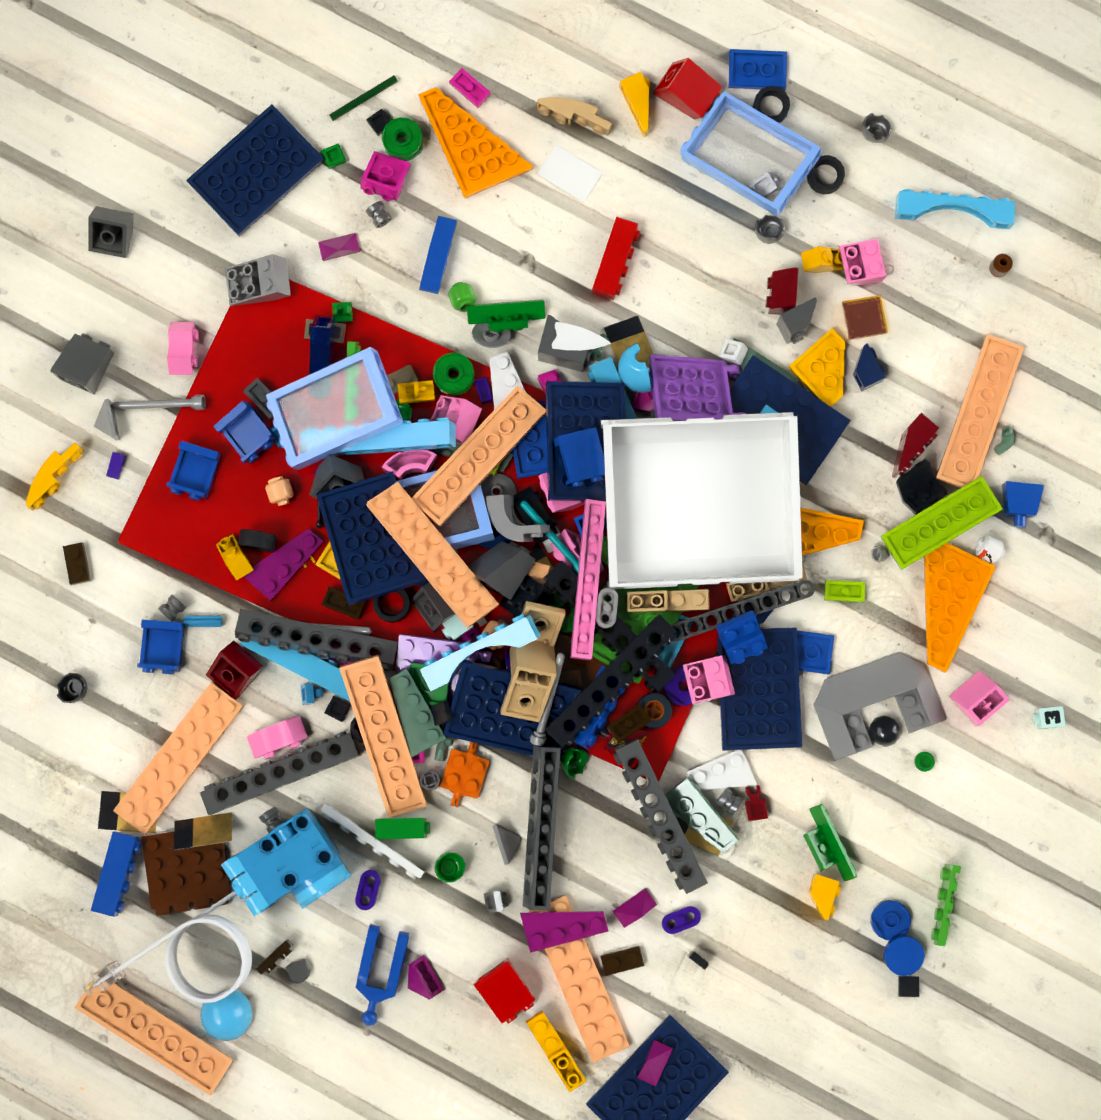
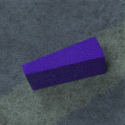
[474,377,493,405]
[106,452,126,480]

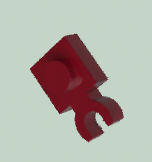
[745,785,768,821]

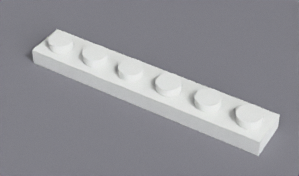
[321,803,426,879]

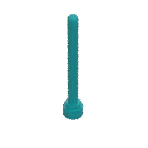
[521,501,579,576]

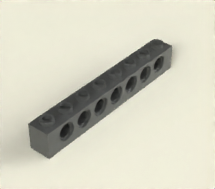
[235,609,398,671]
[200,731,360,815]
[613,737,708,894]
[522,745,561,910]

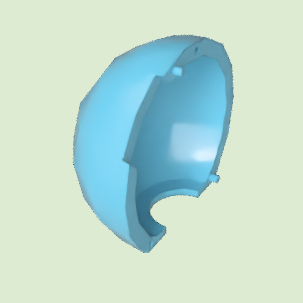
[618,343,651,393]
[200,990,252,1041]

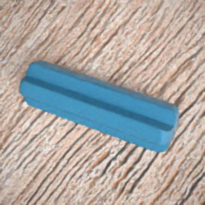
[183,615,223,627]

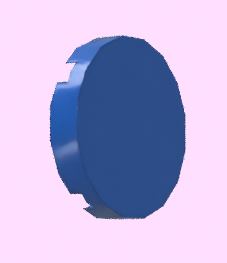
[870,900,911,941]
[883,935,925,976]

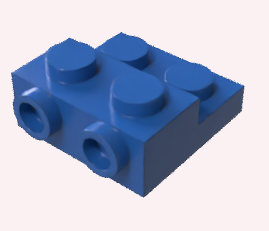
[716,610,768,664]

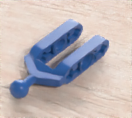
[355,924,410,1026]

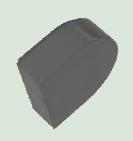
[285,959,309,983]

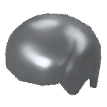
[862,113,892,143]
[755,215,785,244]

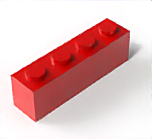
[592,217,640,300]

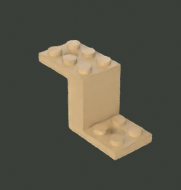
[500,601,565,722]

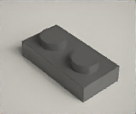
[243,378,285,420]

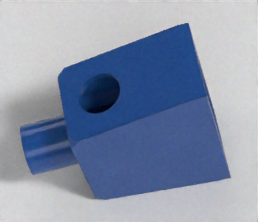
[1002,481,1044,528]

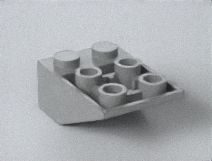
[225,254,291,306]

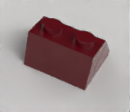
[765,268,798,315]
[206,640,263,700]

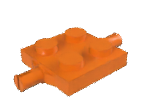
[439,742,490,807]

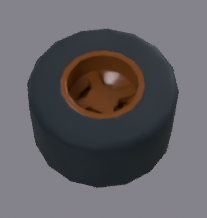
[637,693,672,729]

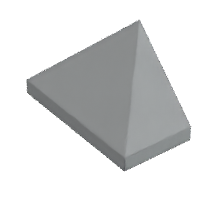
[94,399,120,441]
[493,825,522,865]

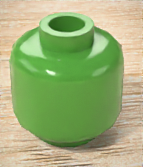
[448,282,476,312]

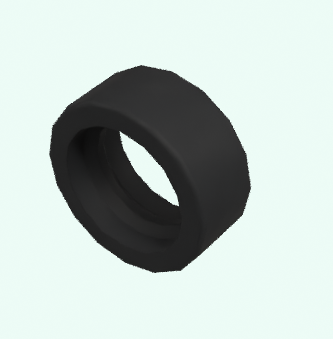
[753,86,790,123]
[807,155,845,195]
[238,529,277,552]
[372,589,411,623]

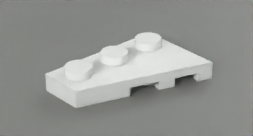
[489,352,525,410]
[686,750,757,790]

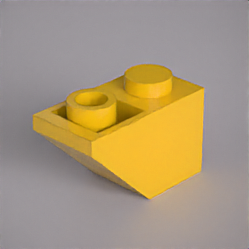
[801,246,844,273]
[216,534,253,580]
[808,874,841,920]

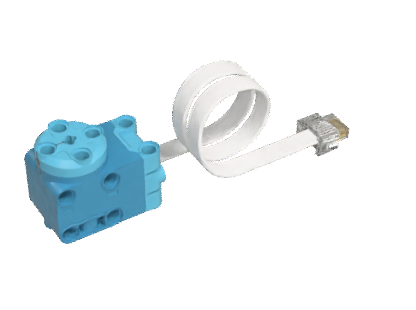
[83,808,351,1003]

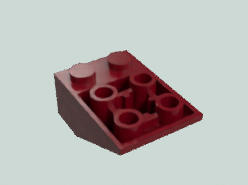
[892,412,939,478]

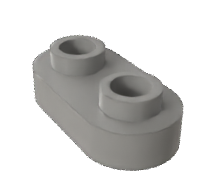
[595,588,618,629]

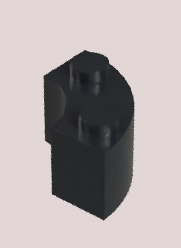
[514,486,558,545]

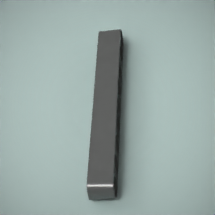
[649,580,815,647]

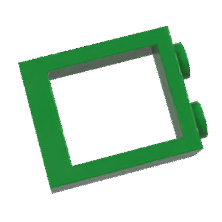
[375,818,430,839]

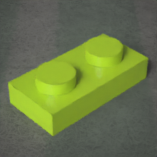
[824,580,865,603]

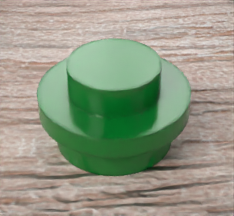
[914,752,935,772]

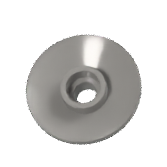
[472,323,511,348]
[480,473,516,508]

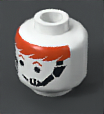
[974,535,1006,564]

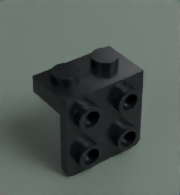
[896,459,948,515]

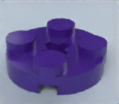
[664,666,692,706]

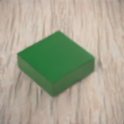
[321,143,346,169]

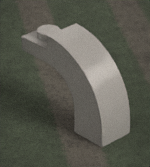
[486,495,550,542]

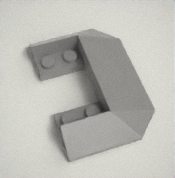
[813,652,946,761]

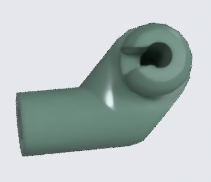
[589,333,609,361]
[994,426,1015,456]
[434,736,454,761]

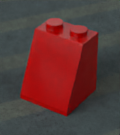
[653,58,723,119]
[473,958,535,1024]

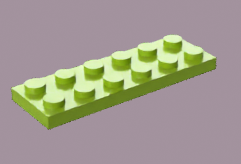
[880,476,1003,570]

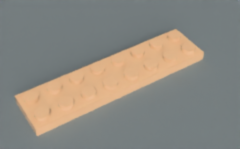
[935,334,1024,488]
[412,385,546,527]
[366,482,499,629]
[339,655,427,818]
[113,682,244,835]
[529,895,630,1063]
[75,972,234,1096]

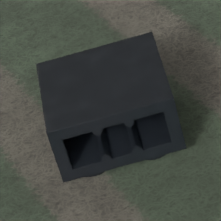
[499,575,555,617]

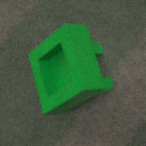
[332,302,353,323]

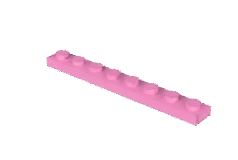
[570,499,606,660]

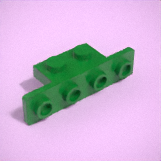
[467,300,545,332]
[803,804,858,881]

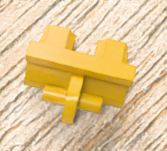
[398,380,435,404]

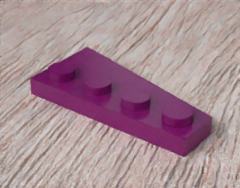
[243,529,324,601]
[520,911,609,953]

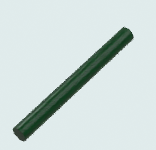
[329,75,398,121]

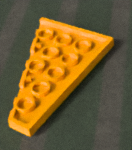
[418,87,533,199]
[800,507,864,556]
[924,543,996,673]

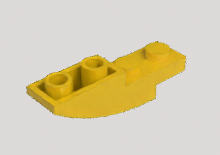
[26,442,84,511]
[525,1010,587,1093]

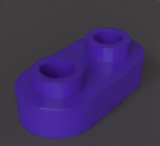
[355,870,381,910]
[662,906,701,934]

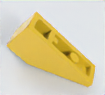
[619,72,650,137]

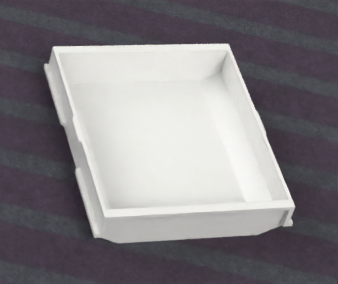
[601,412,803,589]

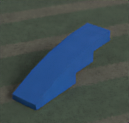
[419,216,457,294]

